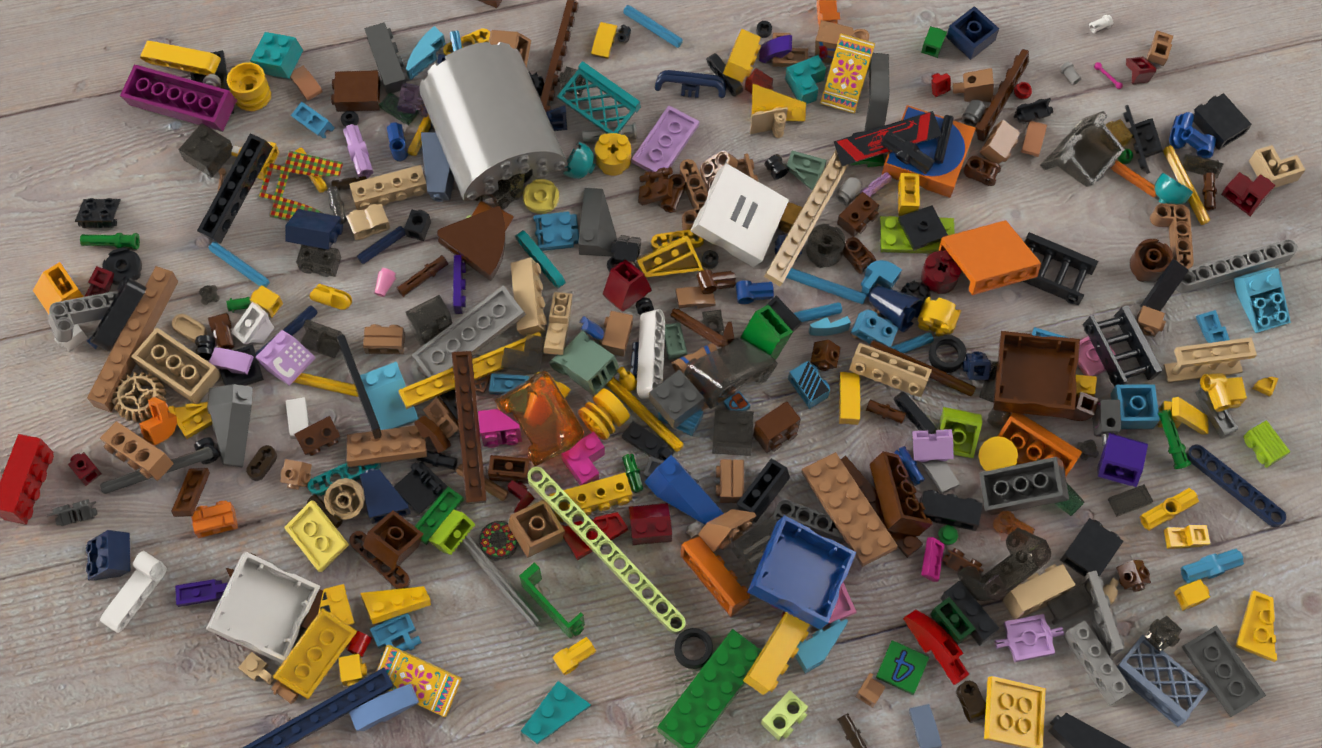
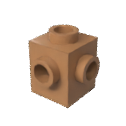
[280,459,312,490]

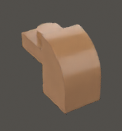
[1146,30,1173,66]

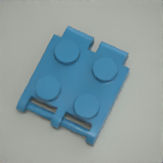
[533,211,579,251]

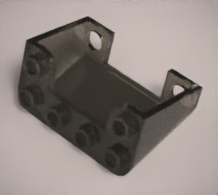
[957,528,1052,601]

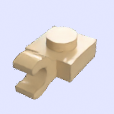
[238,652,275,685]

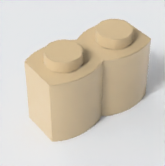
[346,204,390,240]

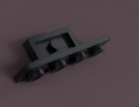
[1123,105,1163,174]

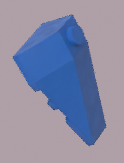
[644,455,724,525]

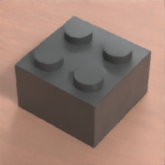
[649,370,704,429]

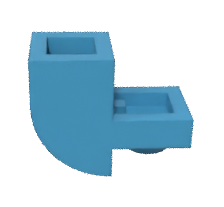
[861,260,902,297]

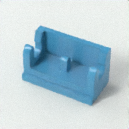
[290,102,335,138]

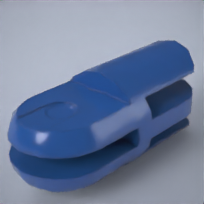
[1169,112,1194,149]

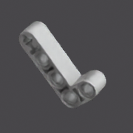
[49,291,118,342]

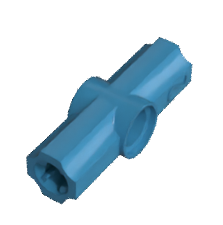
[1180,548,1244,584]

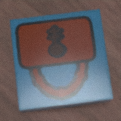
[723,391,751,418]

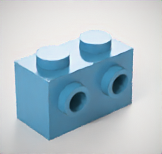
[851,310,898,347]

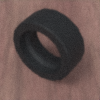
[929,335,966,373]
[674,628,713,669]

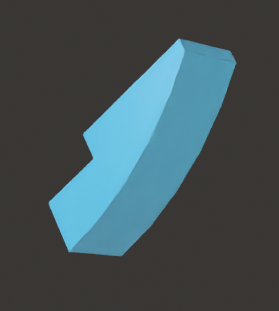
[406,26,446,80]

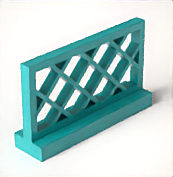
[557,61,641,134]

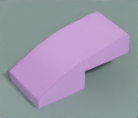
[209,347,254,374]

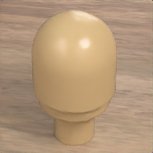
[1103,578,1119,605]

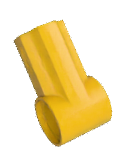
[1200,373,1232,412]
[553,637,596,675]

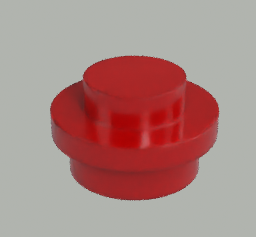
[1014,82,1032,99]

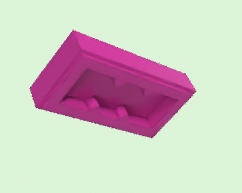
[921,537,945,582]

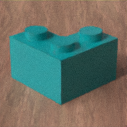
[785,55,826,105]

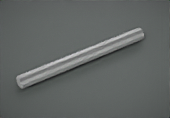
[460,536,541,627]

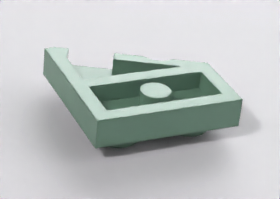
[787,150,827,190]

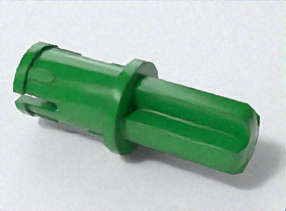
[622,454,643,493]

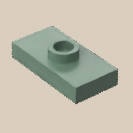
[664,323,687,360]

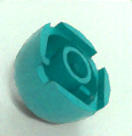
[563,141,596,179]
[1154,173,1193,204]

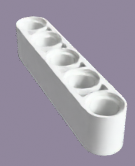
[637,309,665,400]

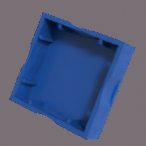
[747,515,856,629]

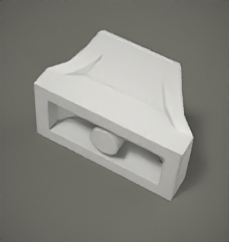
[231,302,274,344]

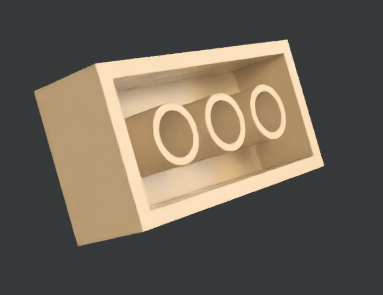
[131,327,221,404]

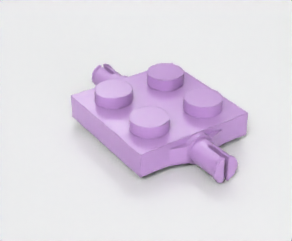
[995,614,1064,663]

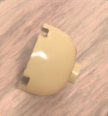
[324,478,365,519]

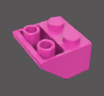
[478,409,522,448]

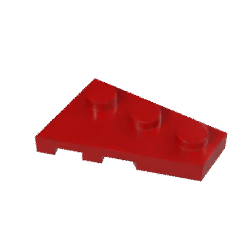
[562,512,628,561]

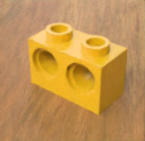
[898,173,920,216]

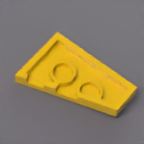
[751,83,806,121]
[360,586,431,624]
[1235,590,1277,662]

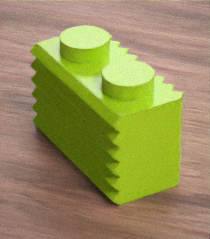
[1243,420,1291,468]
[429,509,475,555]

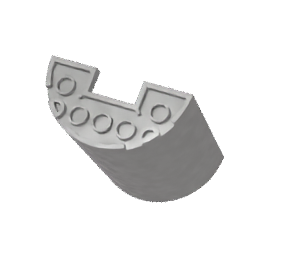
[419,42,568,201]

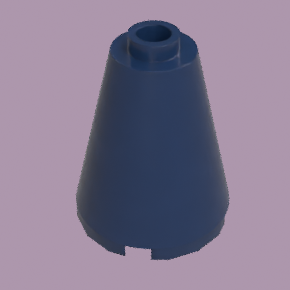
[869,286,923,332]

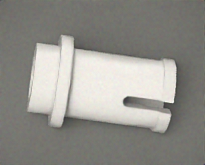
[1089,15,1113,33]

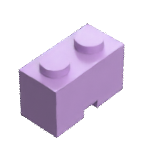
[912,429,954,462]

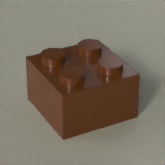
[753,401,801,453]
[363,510,423,570]

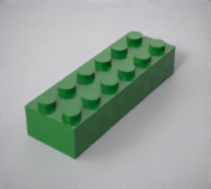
[657,629,762,748]

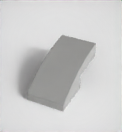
[922,460,959,494]

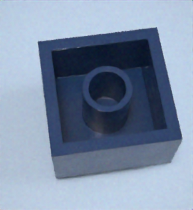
[946,6,999,60]

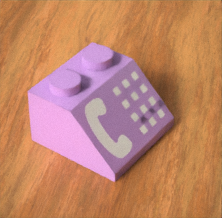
[256,330,315,386]

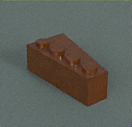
[869,451,933,536]

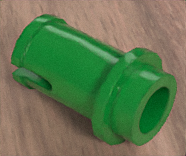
[226,297,251,313]

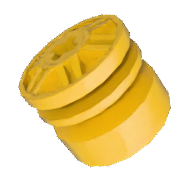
[227,63,272,111]
[578,388,630,441]

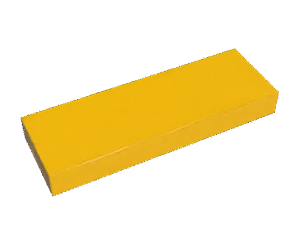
[1172,397,1209,435]

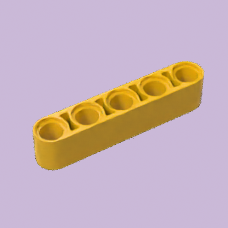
[140,41,221,75]

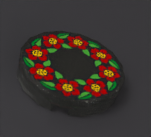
[479,521,519,560]

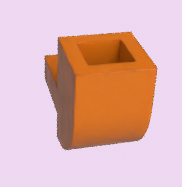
[817,0,840,27]
[139,397,177,446]

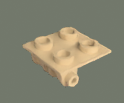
[750,107,788,138]

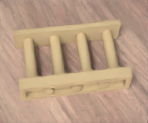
[1163,337,1257,383]

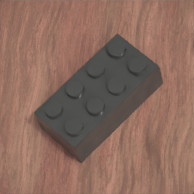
[979,457,1069,515]

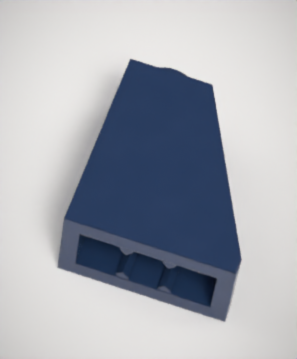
[360,469,411,524]

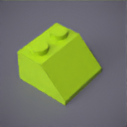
[938,407,982,458]

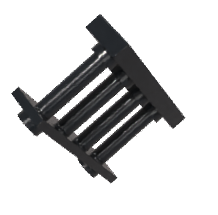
[1021,232,1099,305]
[1082,305,1163,387]

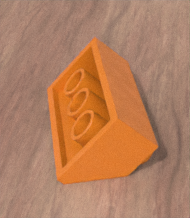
[998,413,1082,477]
[681,536,751,617]

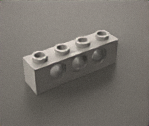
[1063,620,1133,706]

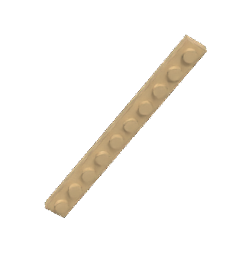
[764,150,849,287]

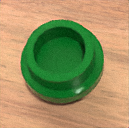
[938,525,958,545]

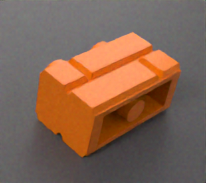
[191,501,238,538]

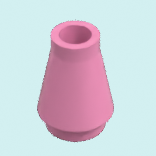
[374,268,396,297]

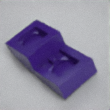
[759,35,792,63]

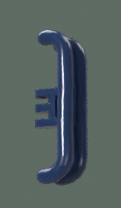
[655,70,727,99]

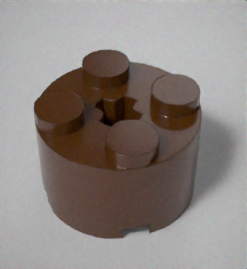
[1130,239,1173,282]

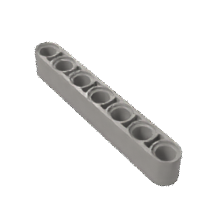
[1176,239,1298,293]

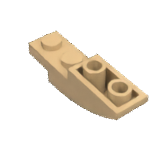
[544,292,573,355]

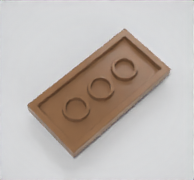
[347,425,427,467]

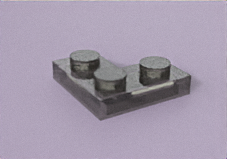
[501,334,546,375]

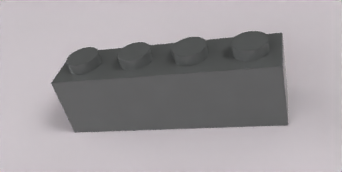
[364,22,409,95]

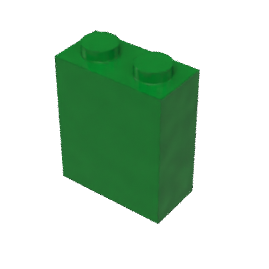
[740,305,793,366]

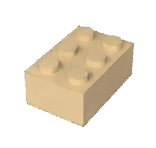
[1003,564,1075,620]

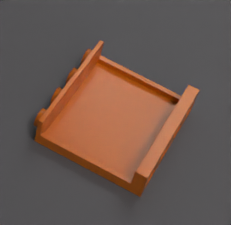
[939,220,1041,295]

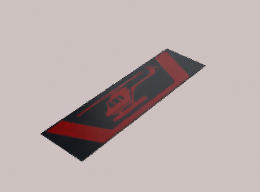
[834,111,942,166]

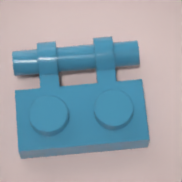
[370,613,422,656]

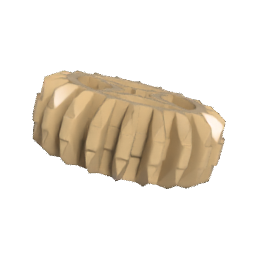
[112,371,167,423]

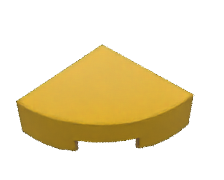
[1252,377,1279,396]

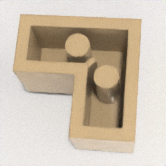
[1249,145,1305,189]

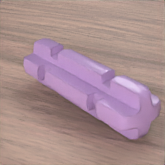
[860,172,892,197]

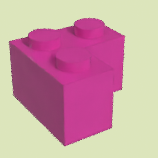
[561,432,605,485]

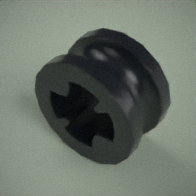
[756,21,772,38]
[702,250,719,269]
[636,297,654,315]

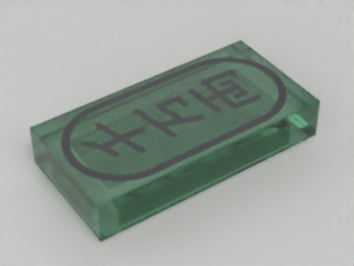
[379,92,419,126]

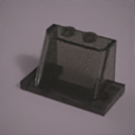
[1040,111,1125,187]

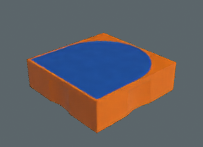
[881,105,976,198]

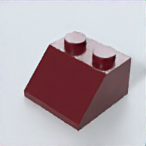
[629,503,672,546]

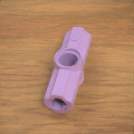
[343,124,374,178]

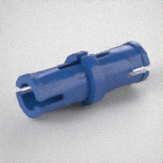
[894,446,925,486]

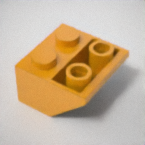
[33,262,84,314]

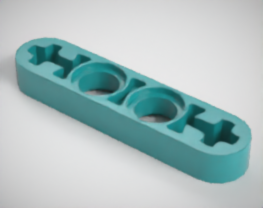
[515,230,566,289]
[307,463,381,497]

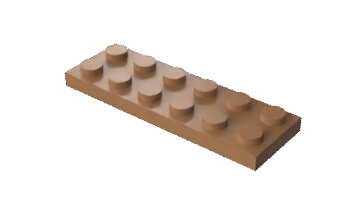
[801,452,898,567]

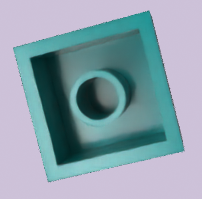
[250,32,303,79]

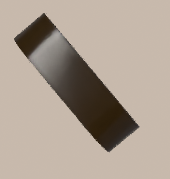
[246,445,277,481]

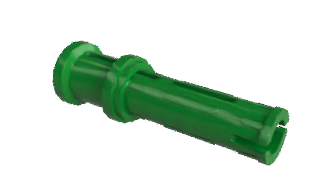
[80,233,140,250]
[1158,409,1191,469]

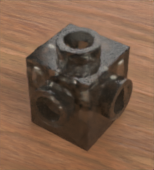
[1145,616,1182,652]

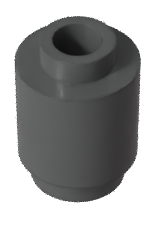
[962,100,986,127]

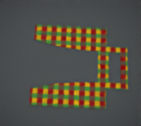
[259,151,343,221]

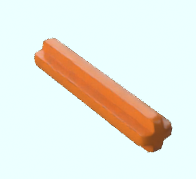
[1110,160,1157,197]

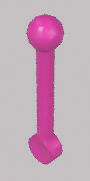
[1094,62,1123,89]

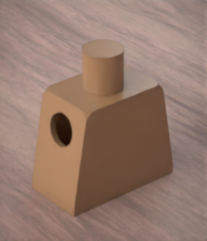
[953,68,994,102]

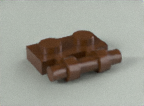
[638,167,673,206]

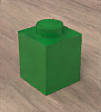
[921,26,947,58]

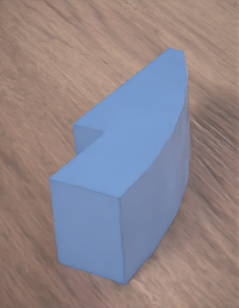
[349,684,419,731]

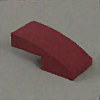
[84,266,114,297]

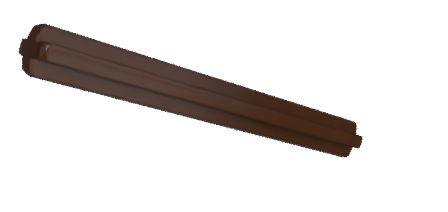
[869,340,976,396]

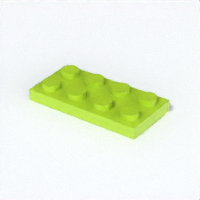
[880,216,955,254]

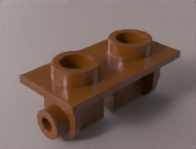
[942,548,984,581]

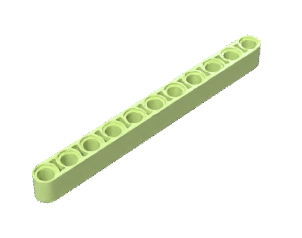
[528,467,686,633]

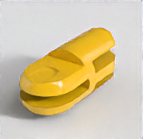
[309,283,353,310]

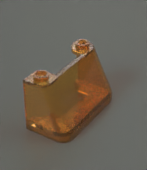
[494,371,584,467]

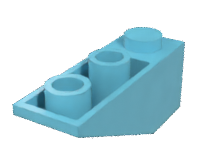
[795,618,848,674]

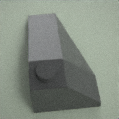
[578,188,617,257]
[207,384,253,467]

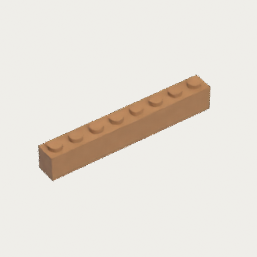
[87,266,179,412]

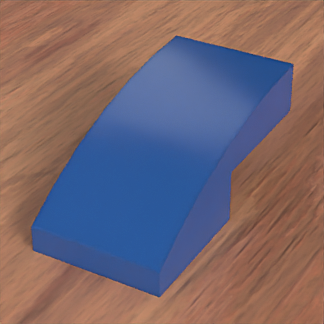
[579,316,604,340]

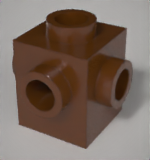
[810,339,841,371]
[1116,560,1151,592]

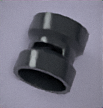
[764,154,789,180]
[195,335,215,360]
[194,437,220,464]

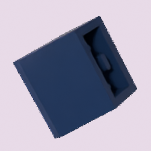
[86,530,131,581]

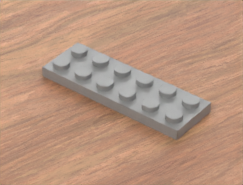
[412,286,526,377]

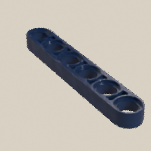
[1186,444,1287,527]

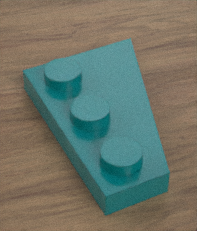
[521,681,591,745]

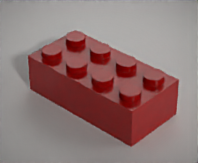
[0,434,54,525]

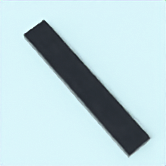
[337,334,382,439]

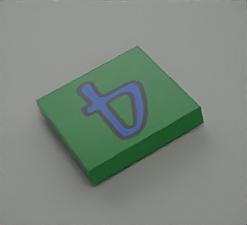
[876,640,929,695]

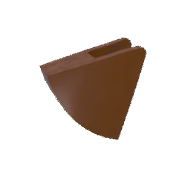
[437,206,505,281]

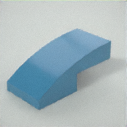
[1196,310,1230,343]

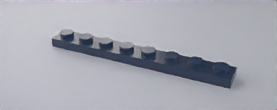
[243,668,395,748]

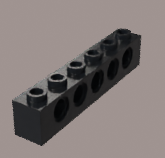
[197,133,273,244]

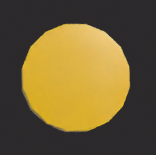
[978,436,1018,471]

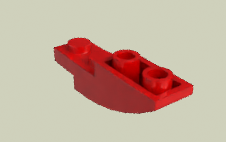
[903,609,969,685]

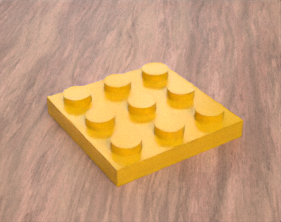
[984,676,1046,748]

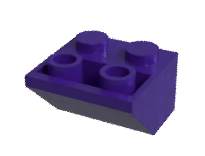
[1097,433,1148,488]

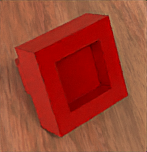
[931,73,951,97]

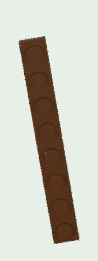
[540,0,579,112]
[452,351,487,504]

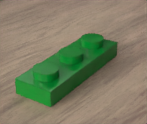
[414,486,464,545]

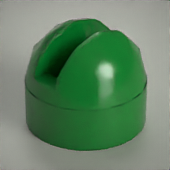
[1117,148,1133,164]

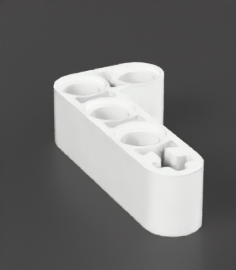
[100,551,167,633]

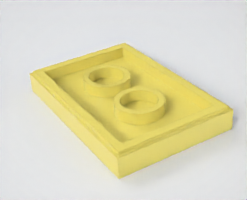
[284,500,349,572]

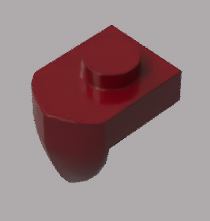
[508,480,535,513]

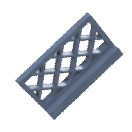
[1116,635,1209,727]

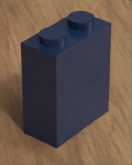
[285,209,343,250]

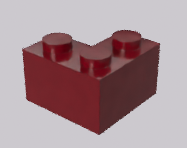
[1221,172,1276,217]

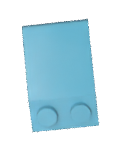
[360,362,418,430]

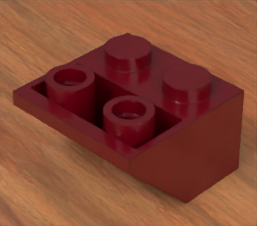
[603,259,652,312]

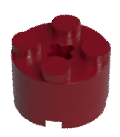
[921,250,962,294]

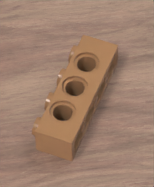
[100,421,174,481]

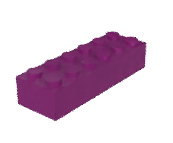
[120,64,237,132]

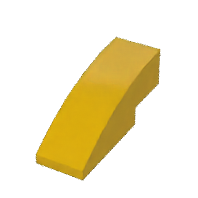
[839,372,860,425]

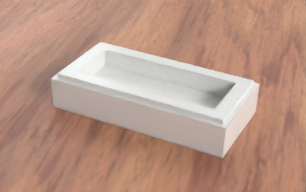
[286,397,309,438]

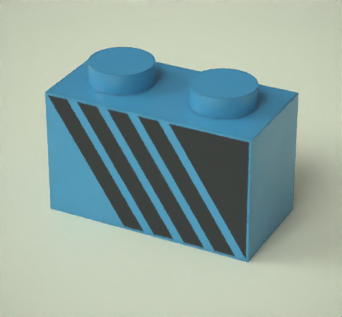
[788,361,830,409]

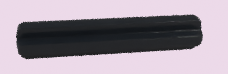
[934,115,954,164]

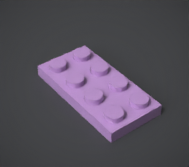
[631,105,699,172]

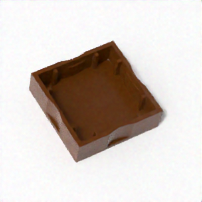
[993,331,1080,419]

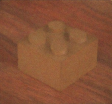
[508,500,565,558]

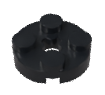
[102,248,142,285]

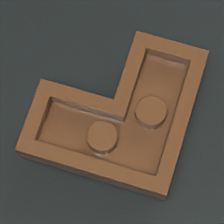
[772,33,808,67]

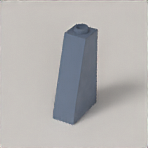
[421,132,454,202]

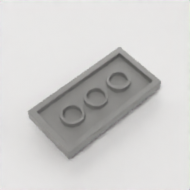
[1079,571,1124,659]

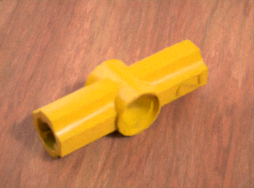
[1139,488,1199,531]

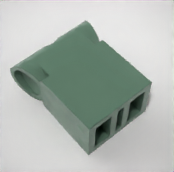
[549,330,619,396]

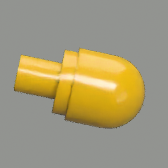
[617,367,637,391]

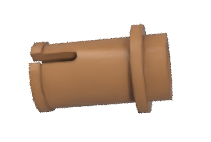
[271,680,299,704]

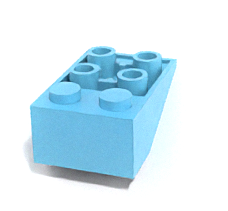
[1233,268,1291,333]

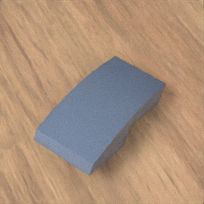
[909,704,942,748]

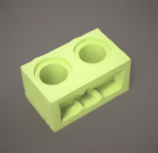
[761,690,808,741]

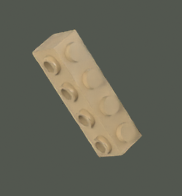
[349,165,427,210]
[510,257,547,337]
[849,343,932,397]

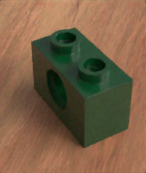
[930,597,976,645]

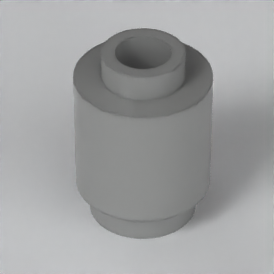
[836,177,862,205]

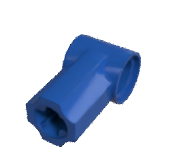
[387,122,408,161]
[1181,126,1216,158]
[736,280,774,304]

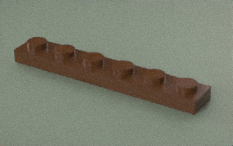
[975,49,1029,142]
[841,456,923,558]

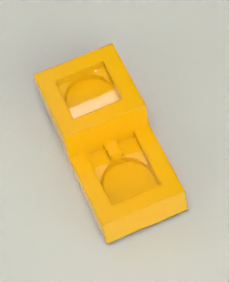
[591,22,618,59]
[1163,525,1210,549]

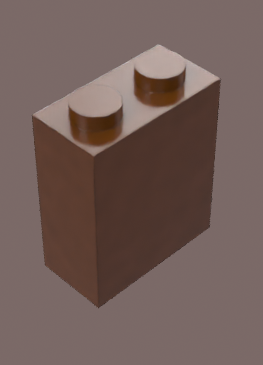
[331,70,381,112]

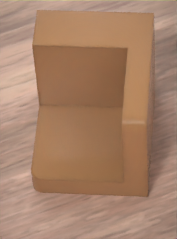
[855,673,885,708]

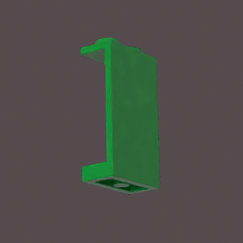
[519,562,585,638]

